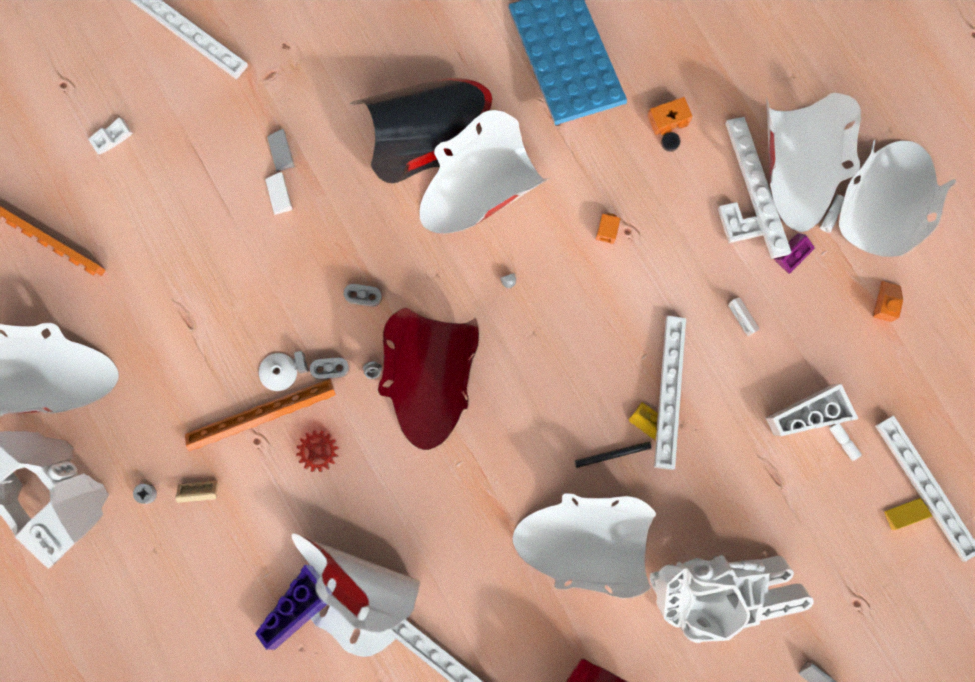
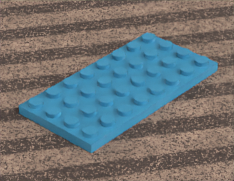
[508,0,627,125]

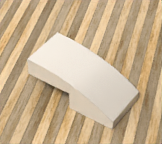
[88,118,133,154]

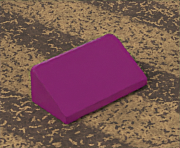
[773,233,815,274]

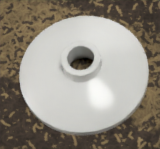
[259,353,297,391]

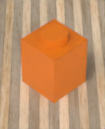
[595,213,621,244]

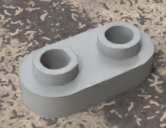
[343,284,382,307]
[310,358,349,379]

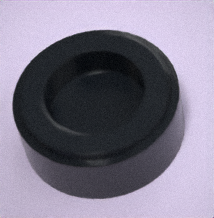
[661,132,681,152]

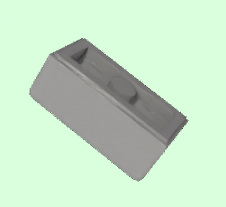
[267,129,295,172]
[799,662,836,682]

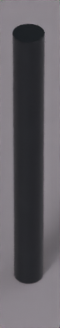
[574,442,651,468]

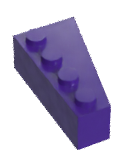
[255,564,332,650]

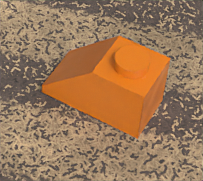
[873,281,904,322]

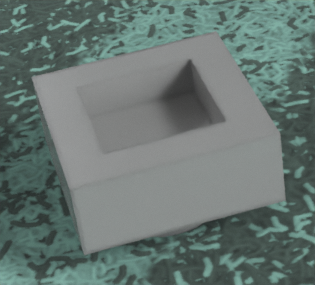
[292,351,308,374]

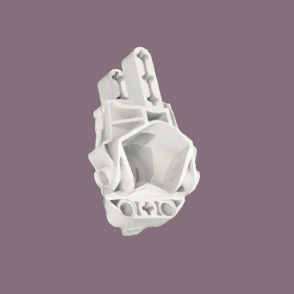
[650,555,814,643]

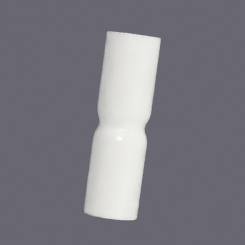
[820,195,845,233]
[829,423,862,461]

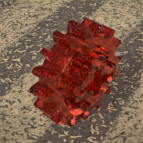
[296,430,339,473]

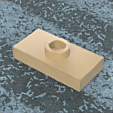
[176,481,219,503]

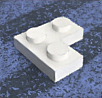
[718,202,763,243]

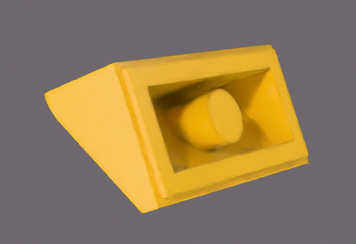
[629,402,658,441]
[884,498,932,530]

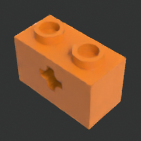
[647,97,693,135]

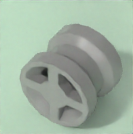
[133,484,157,504]

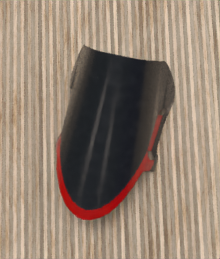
[350,78,493,183]

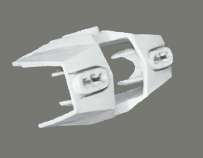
[0,431,109,569]

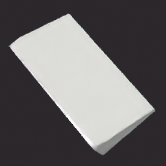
[265,172,293,215]
[728,298,759,336]

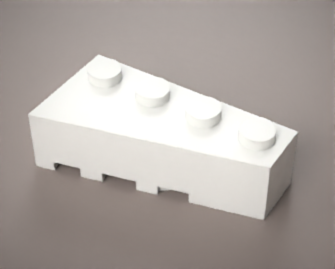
[766,384,858,436]

